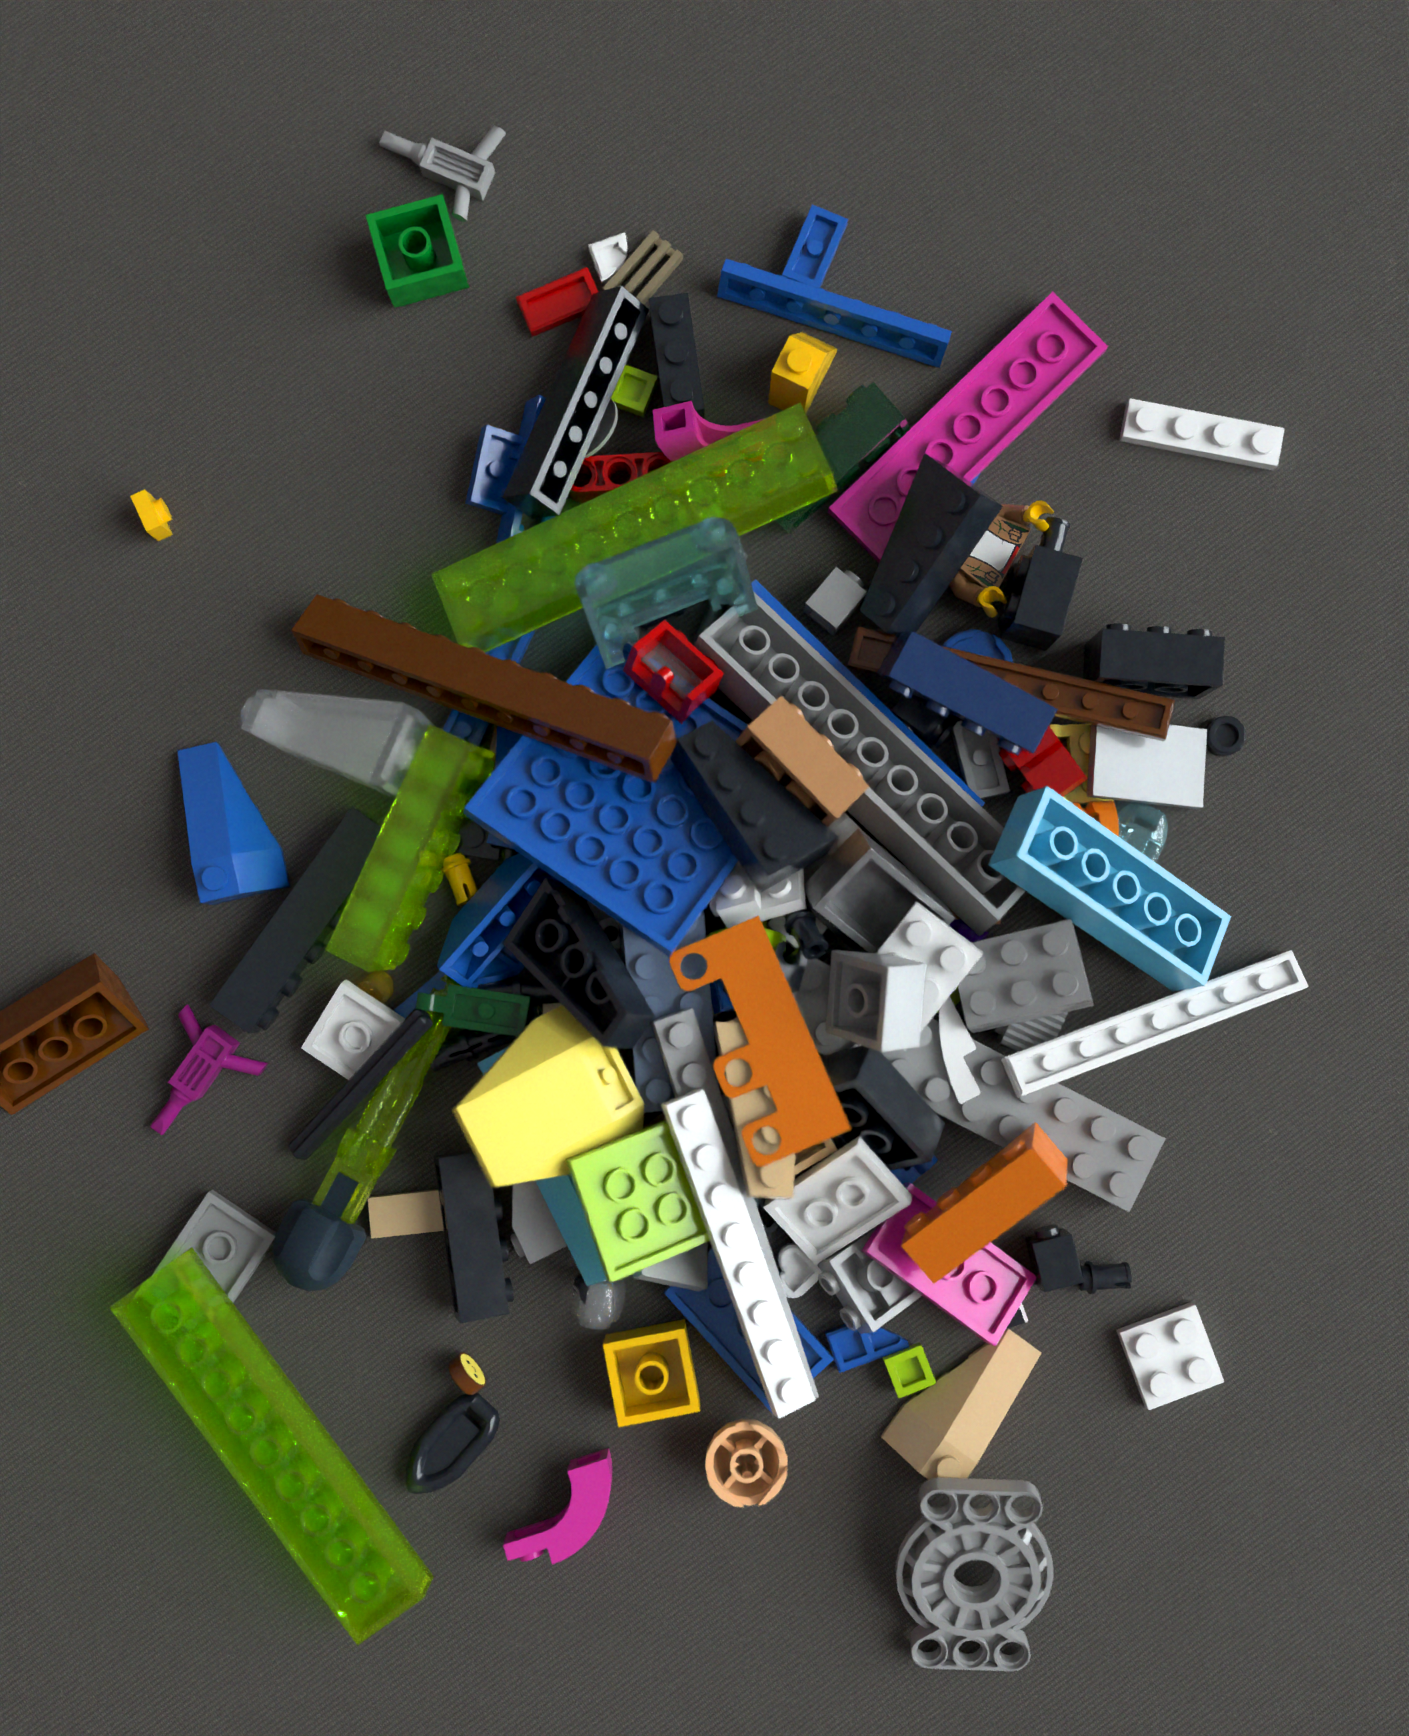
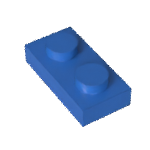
[782,204,848,288]

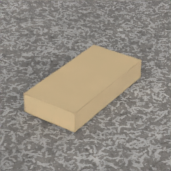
[368,1189,443,1239]

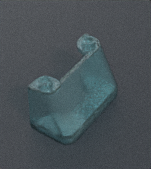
[575,517,758,669]

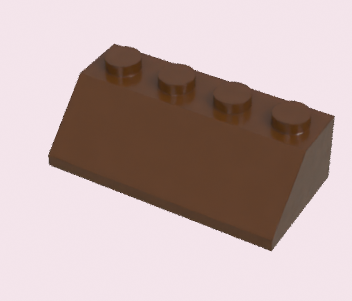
[0,953,149,1115]

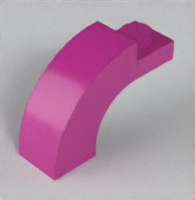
[653,401,787,478]
[503,1448,612,1564]

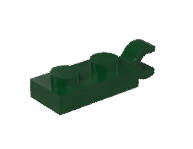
[415,984,531,1037]

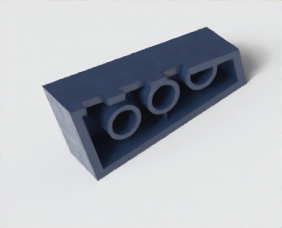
[876,631,1058,756]

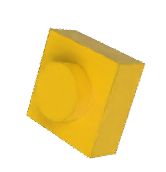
[131,489,173,541]

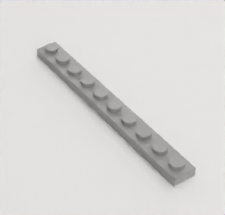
[651,1007,819,1398]

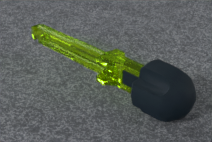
[273,975,461,1292]

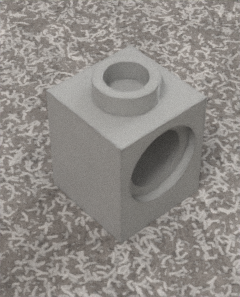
[803,567,867,636]

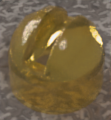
[358,971,394,1004]

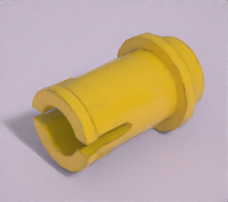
[440,853,478,906]

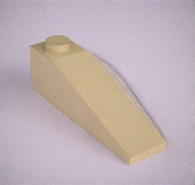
[881,1328,1041,1480]

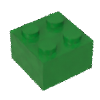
[366,194,470,308]

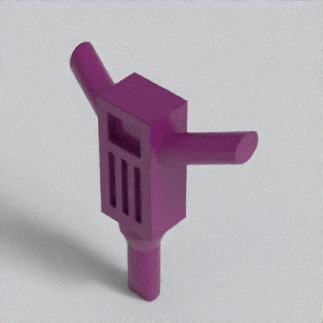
[150,1004,268,1135]

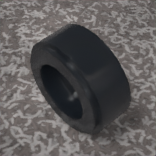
[1205,716,1246,757]

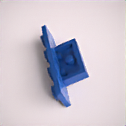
[465,395,546,555]

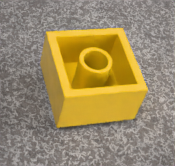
[603,1319,700,1427]

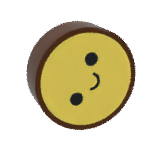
[448,1352,486,1395]

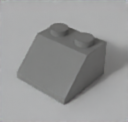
[826,950,926,1052]

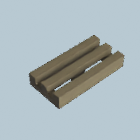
[603,230,683,305]

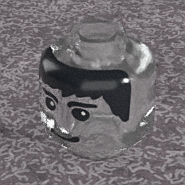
[570,1273,626,1329]

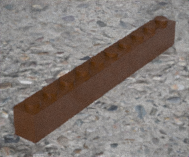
[291,594,677,783]

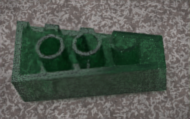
[753,382,911,533]

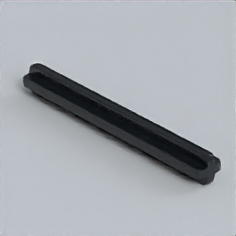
[289,1009,433,1160]

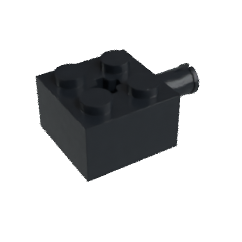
[997,517,1083,651]

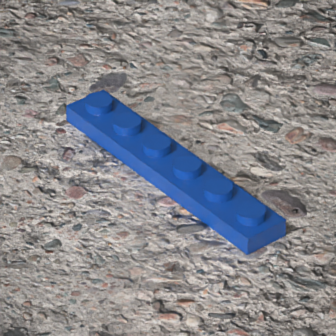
[717,259,952,368]

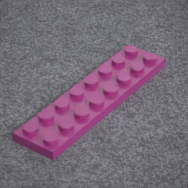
[828,292,1108,563]

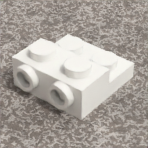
[709,862,806,928]

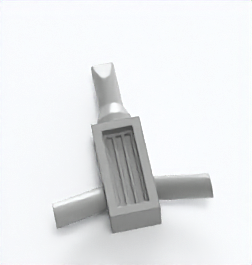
[379,126,506,222]

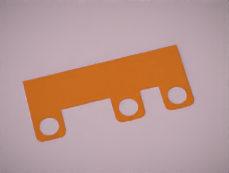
[669,916,851,1166]

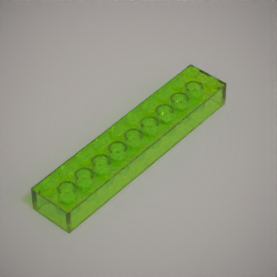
[431,402,838,652]
[109,1247,434,1646]

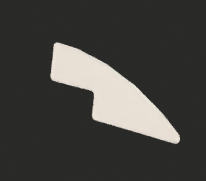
[939,996,981,1104]

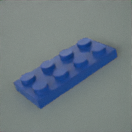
[664,1246,834,1414]

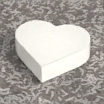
[778,1243,822,1298]

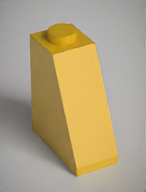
[768,332,837,420]

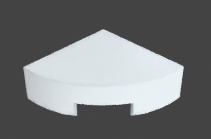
[588,232,628,286]

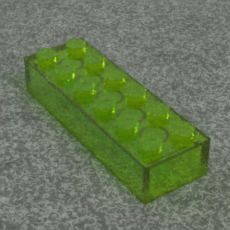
[325,724,495,972]

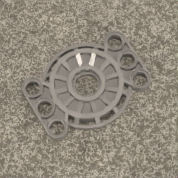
[895,1478,1054,1671]

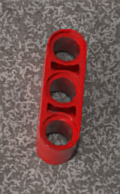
[568,452,678,503]

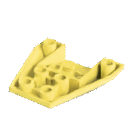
[453,1005,644,1188]

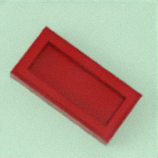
[516,267,598,337]

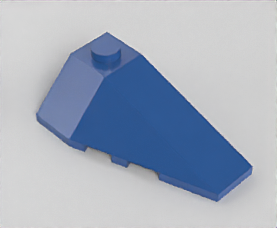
[177,742,291,905]

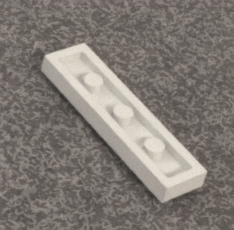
[1119,398,1285,471]

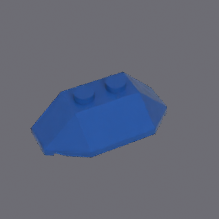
[437,853,557,988]

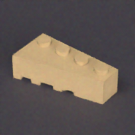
[713,1022,795,1200]

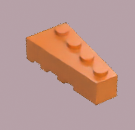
[901,1122,1068,1284]

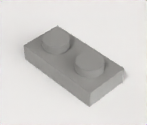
[951,721,1010,799]

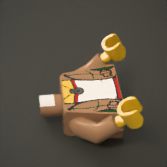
[949,501,1054,618]

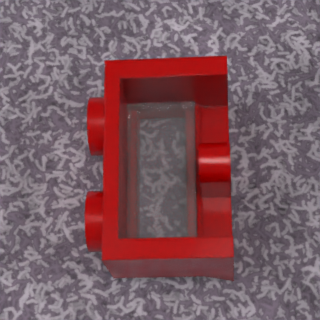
[623,620,724,724]

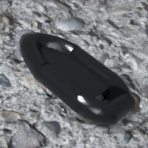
[406,1393,500,1494]

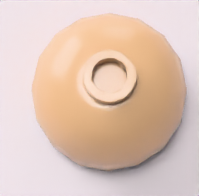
[705,1418,788,1507]

